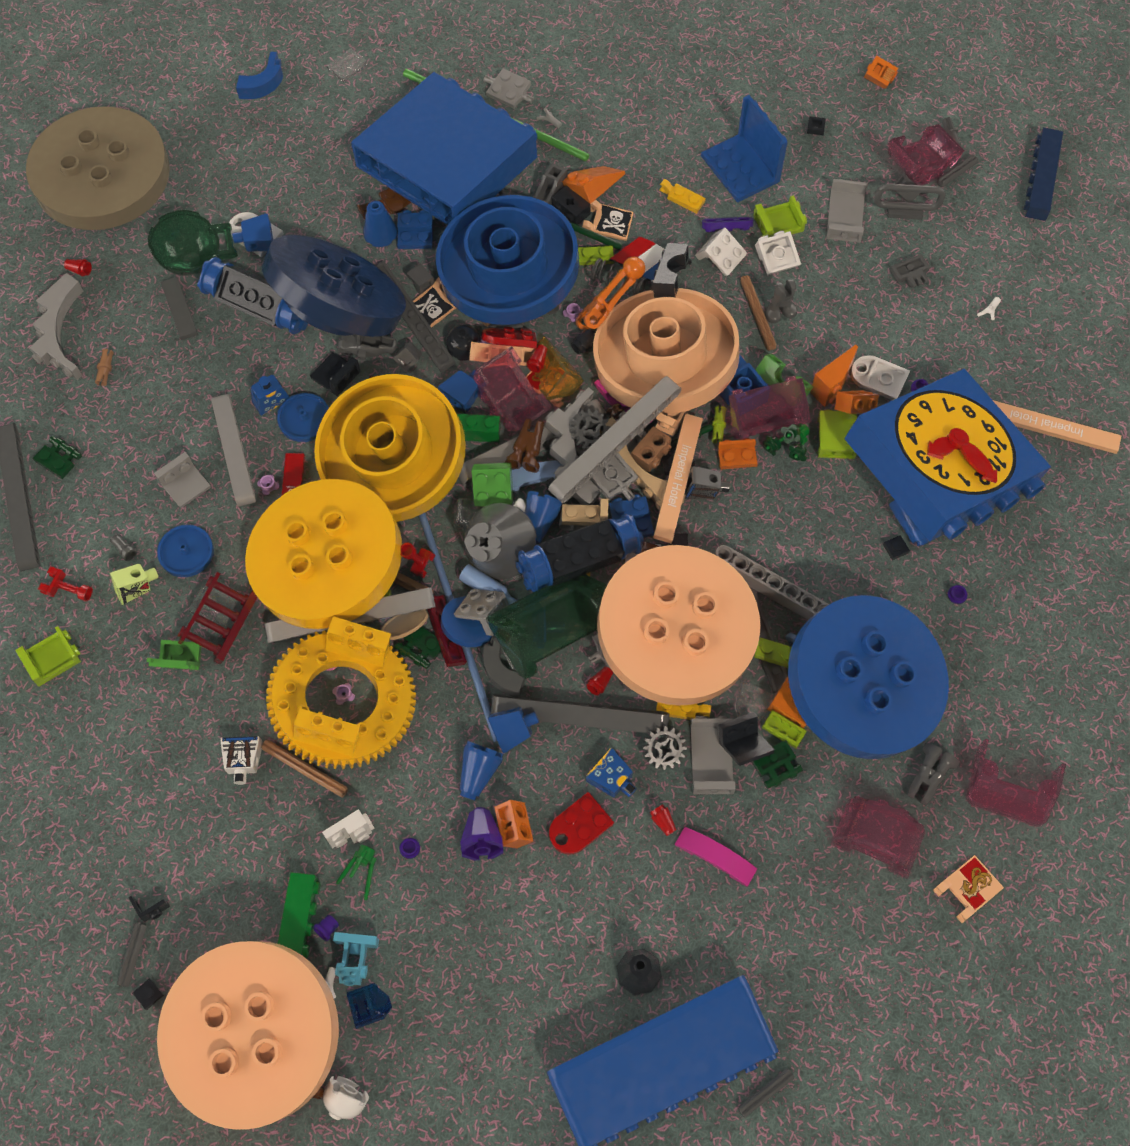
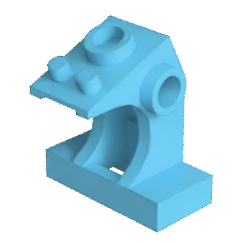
[333,932,379,986]

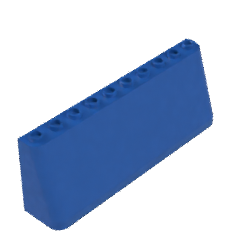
[547,975,779,1146]

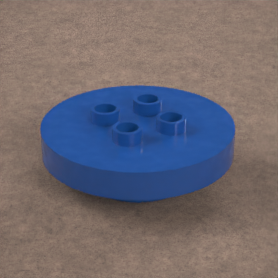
[436,195,579,325]
[788,595,949,759]

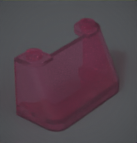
[729,376,812,439]

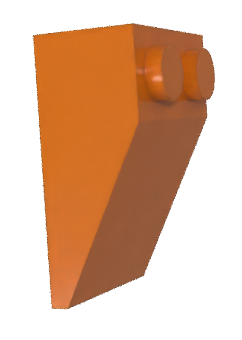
[562,166,626,204]
[810,345,858,407]

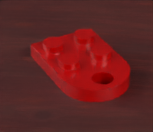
[482,327,537,348]
[549,792,614,855]

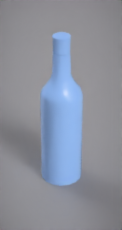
[459,564,526,612]

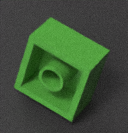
[472,463,514,506]

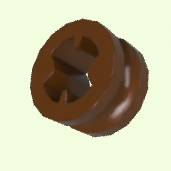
[606,403,624,420]

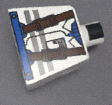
[221,736,263,785]

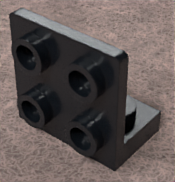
[310,352,361,397]
[718,712,774,766]

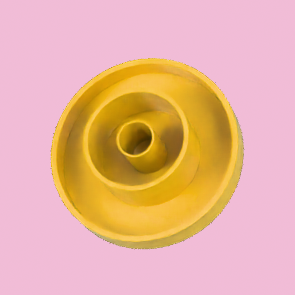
[314,374,466,522]
[245,479,402,629]

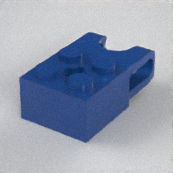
[720,354,770,416]

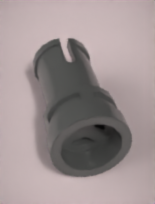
[110,534,137,561]

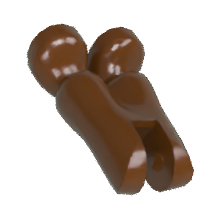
[505,418,544,473]

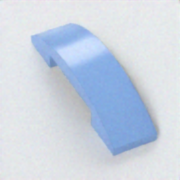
[512,460,563,492]

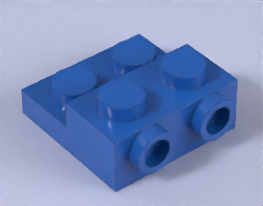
[397,210,433,249]
[609,495,654,538]

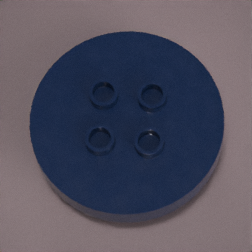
[262,235,406,337]

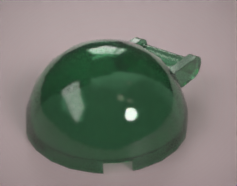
[148,210,238,276]

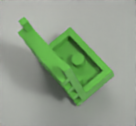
[147,640,202,670]

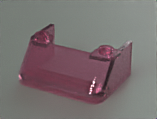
[966,739,1066,827]

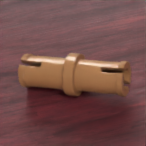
[95,349,114,386]

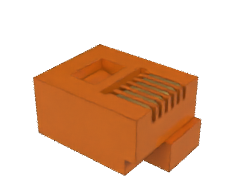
[864,55,898,89]

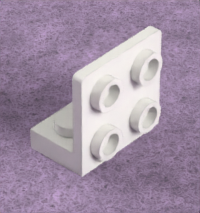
[695,228,747,276]

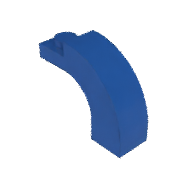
[236,52,283,99]

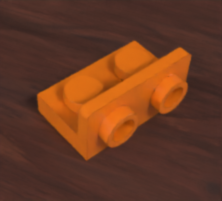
[717,438,758,470]

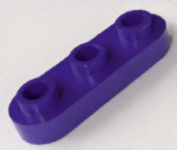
[702,217,754,232]

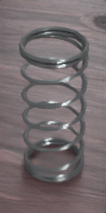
[590,258,647,295]

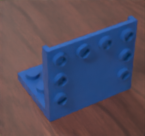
[701,95,787,203]

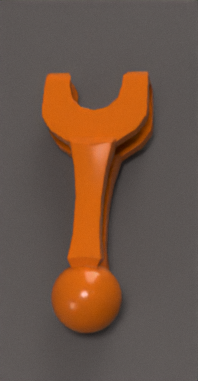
[575,257,645,330]

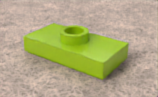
[762,710,807,749]

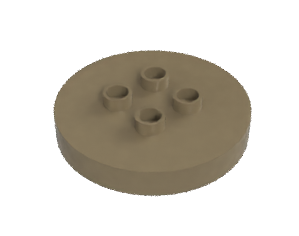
[26,107,170,230]

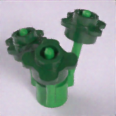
[763,423,809,461]

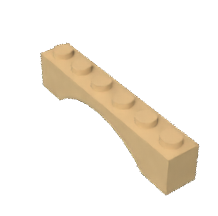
[599,417,685,511]

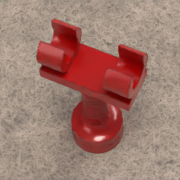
[400,542,436,579]
[38,566,93,601]

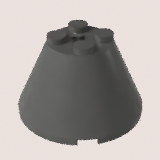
[464,503,537,580]

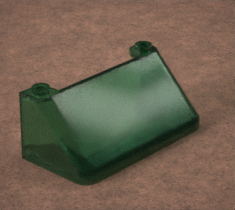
[487,574,607,679]

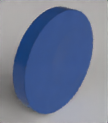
[277,393,329,442]
[157,525,214,577]
[441,596,492,647]

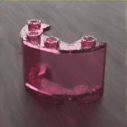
[888,124,965,185]
[473,346,552,432]
[830,796,925,879]

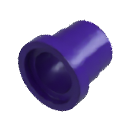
[312,915,339,942]

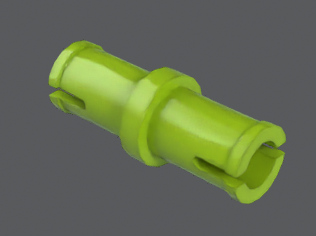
[712,406,727,443]

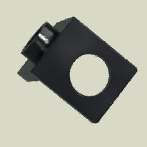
[128,896,170,922]

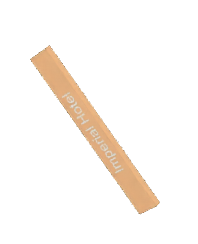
[993,400,1121,454]
[653,413,703,543]

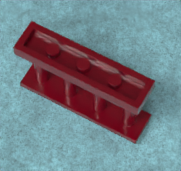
[177,572,257,665]

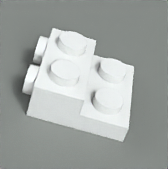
[755,231,801,276]
[322,809,375,848]

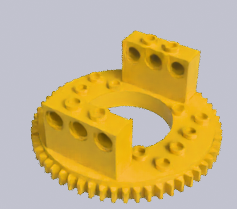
[266,616,416,769]

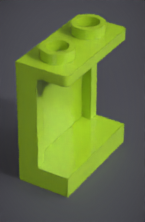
[753,195,807,238]
[817,409,857,459]
[15,626,81,687]

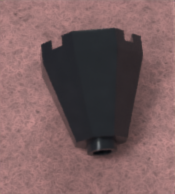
[616,949,662,996]

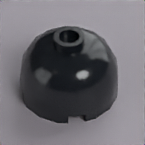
[446,324,481,361]

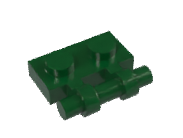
[33,436,82,479]
[395,627,441,669]
[752,740,803,789]

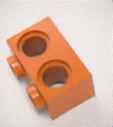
[835,390,879,414]
[494,800,534,849]

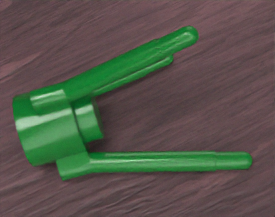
[336,845,377,900]

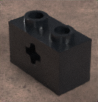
[552,185,591,225]

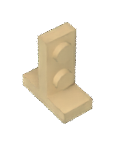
[562,499,608,526]

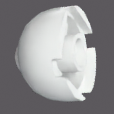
[323,1076,369,1120]

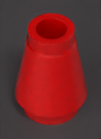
[64,259,92,277]
[527,345,548,373]
[586,666,613,696]
[649,804,677,836]

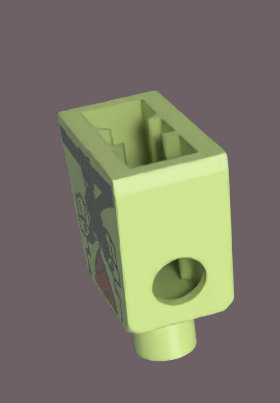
[110,564,159,605]

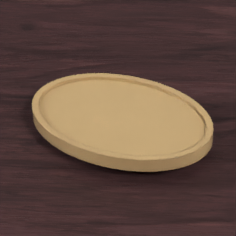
[381,610,428,640]

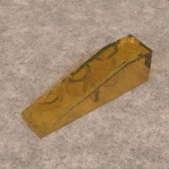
[535,336,584,400]

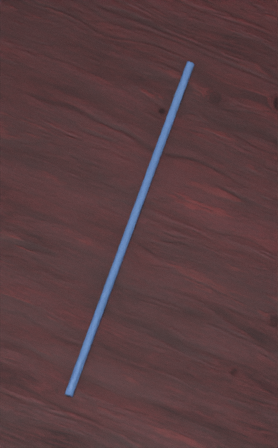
[419,513,497,742]

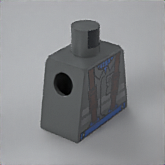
[684,466,730,500]

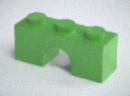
[756,354,813,405]

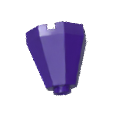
[460,807,504,861]

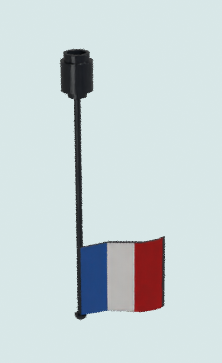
[571,237,692,354]

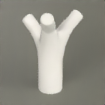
[977,297,1001,320]
[325,967,336,999]

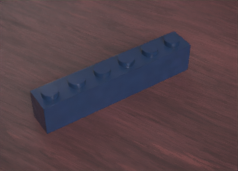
[1023,127,1064,221]

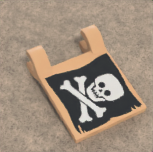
[582,200,633,241]
[413,277,456,328]

